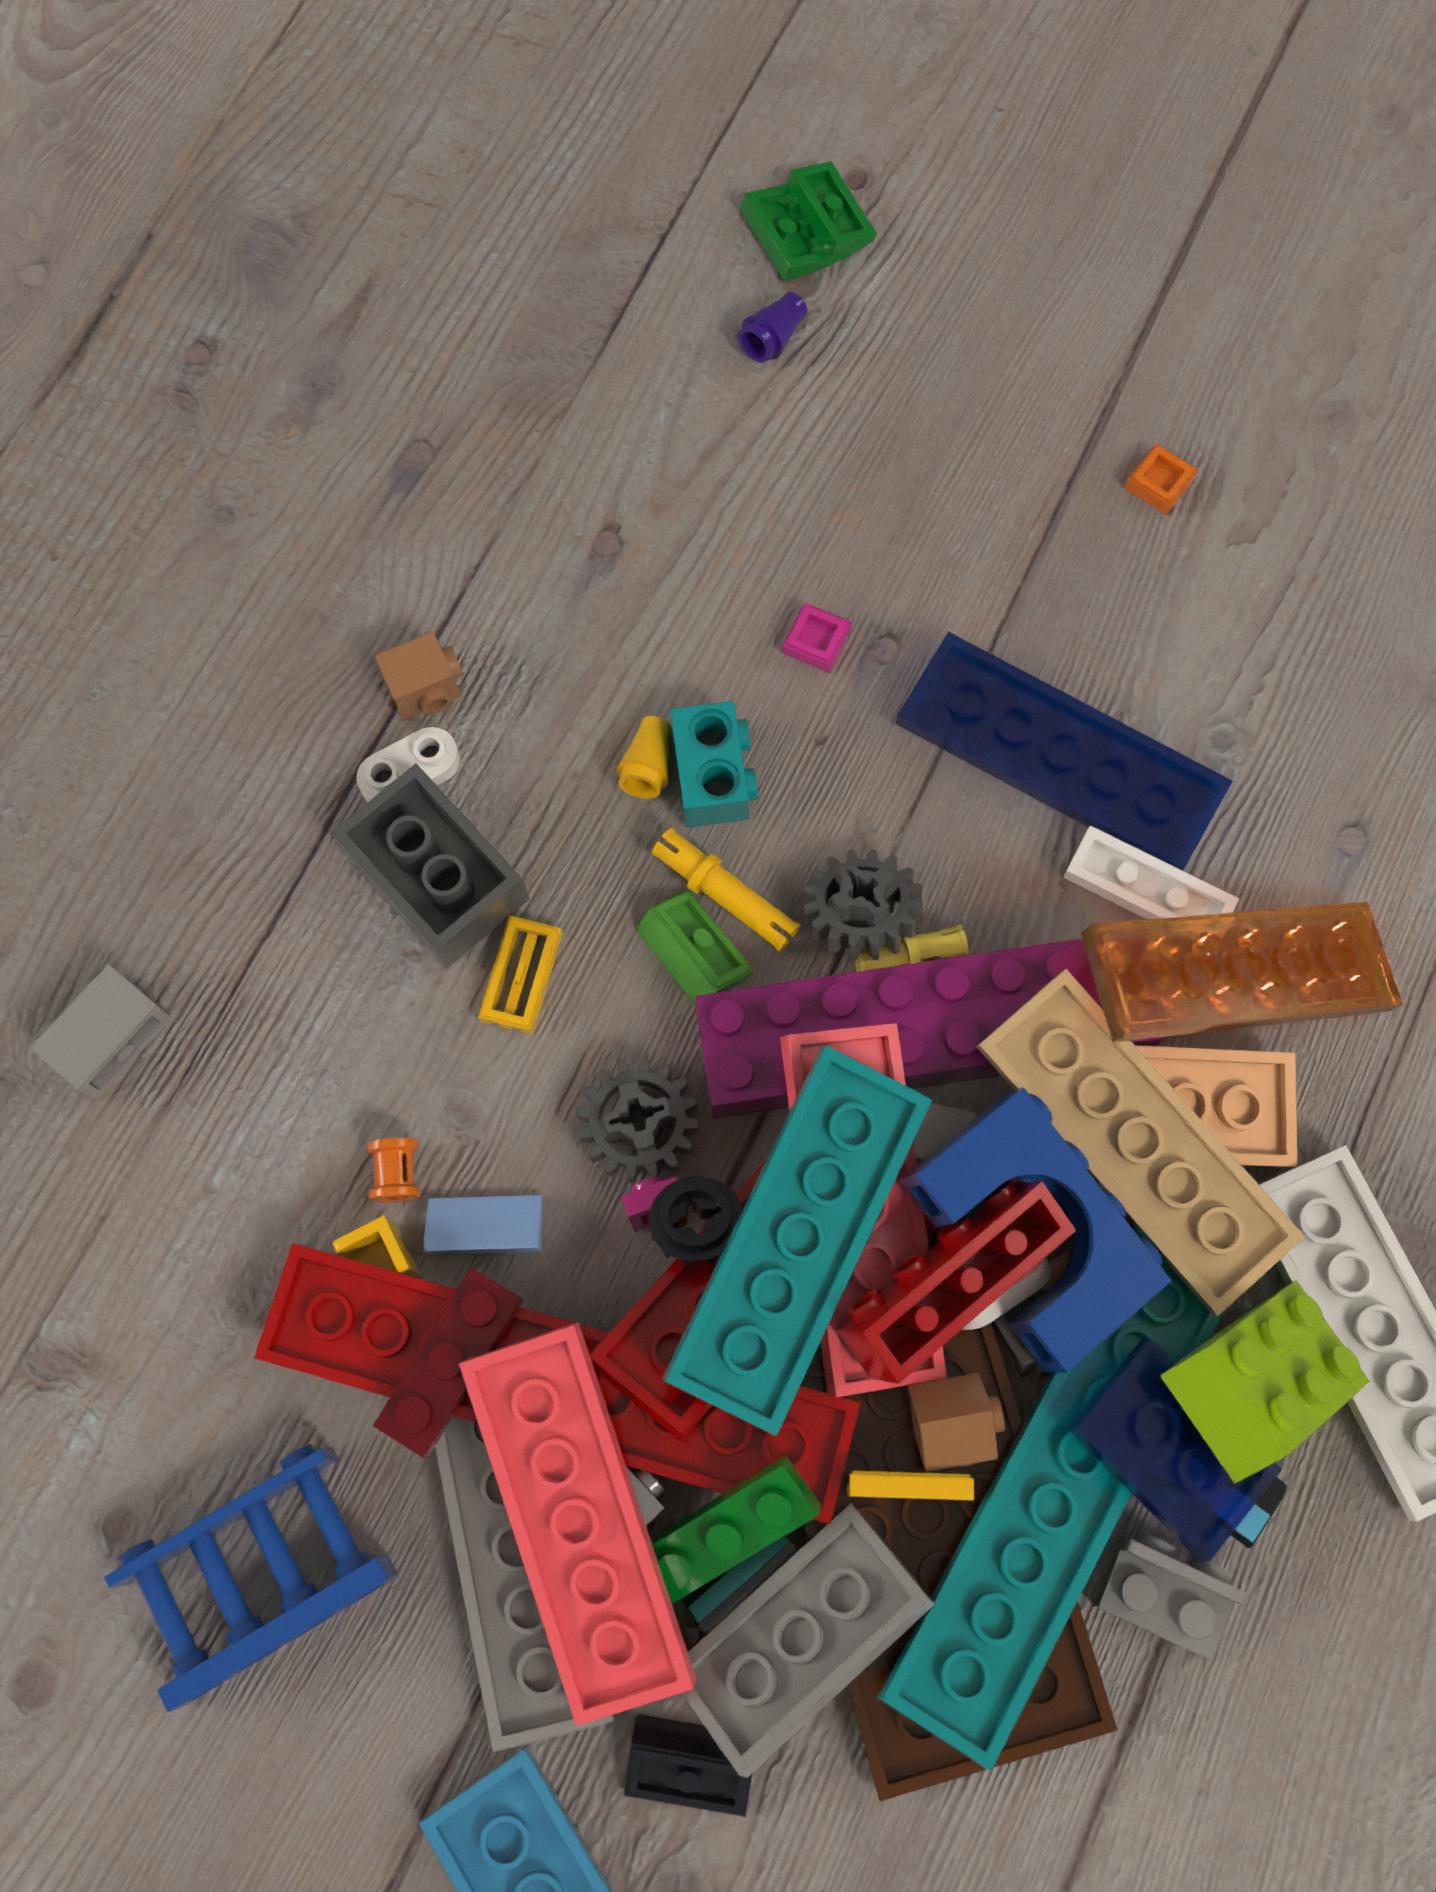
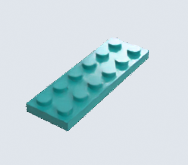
[662,1045,932,1436]

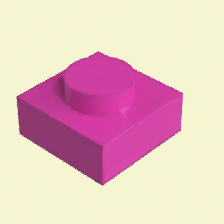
[621,1176,677,1233]

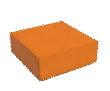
[1125,443,1198,515]

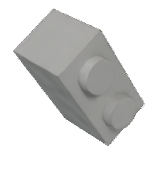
[29,964,173,1101]

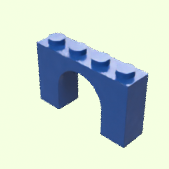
[899,1087,1172,1373]

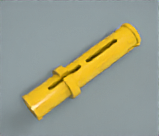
[651,827,801,953]

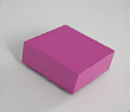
[782,602,852,673]

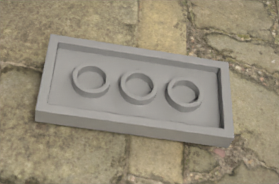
[682,1503,935,1778]

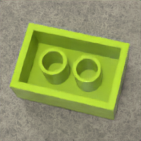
[1160,1280,1370,1483]

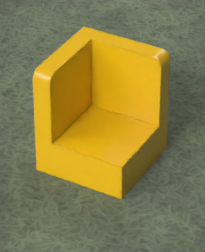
[332,1215,420,1277]

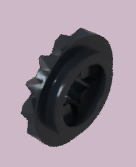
[649,1176,743,1267]

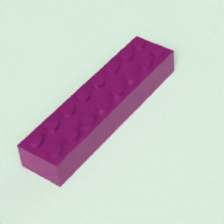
[695,930,1164,1119]

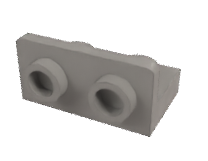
[1094,1532,1246,1661]

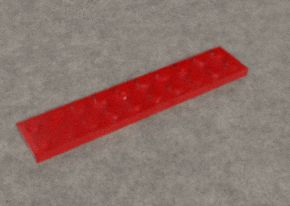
[254,1243,860,1524]

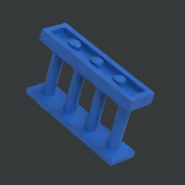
[104,1444,399,1712]

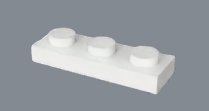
[1063,826,1239,951]

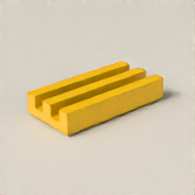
[478,915,563,1035]
[846,1471,974,1500]

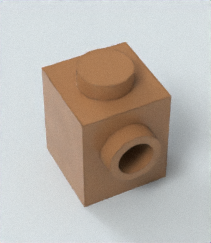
[375,631,464,721]
[908,1372,1005,1472]

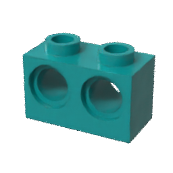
[670,701,758,828]

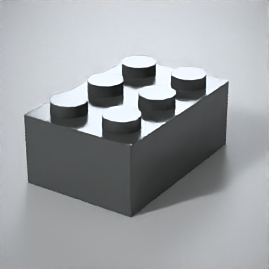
[331,763,530,969]

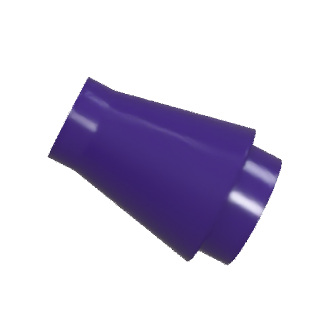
[738,292,807,363]

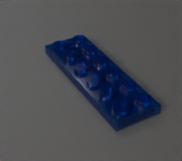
[896,631,1233,871]

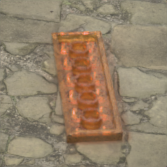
[1081,902,1403,1042]

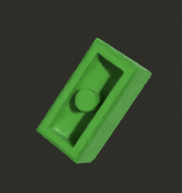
[637,889,754,1005]

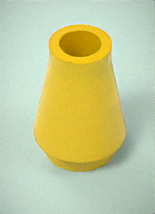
[616,716,672,799]

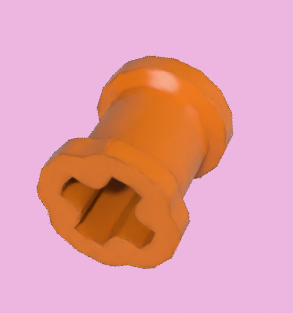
[367,1138,420,1202]

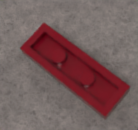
[373,1267,524,1459]

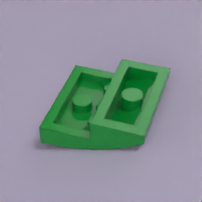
[740,161,877,281]

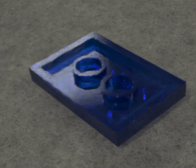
[1067,1338,1282,1562]

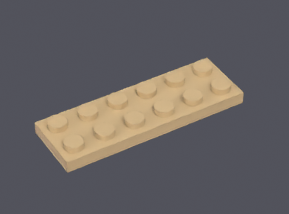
[976,969,1305,1316]

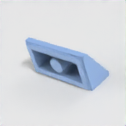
[423,1195,543,1256]

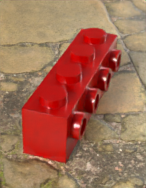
[836,1180,1076,1384]

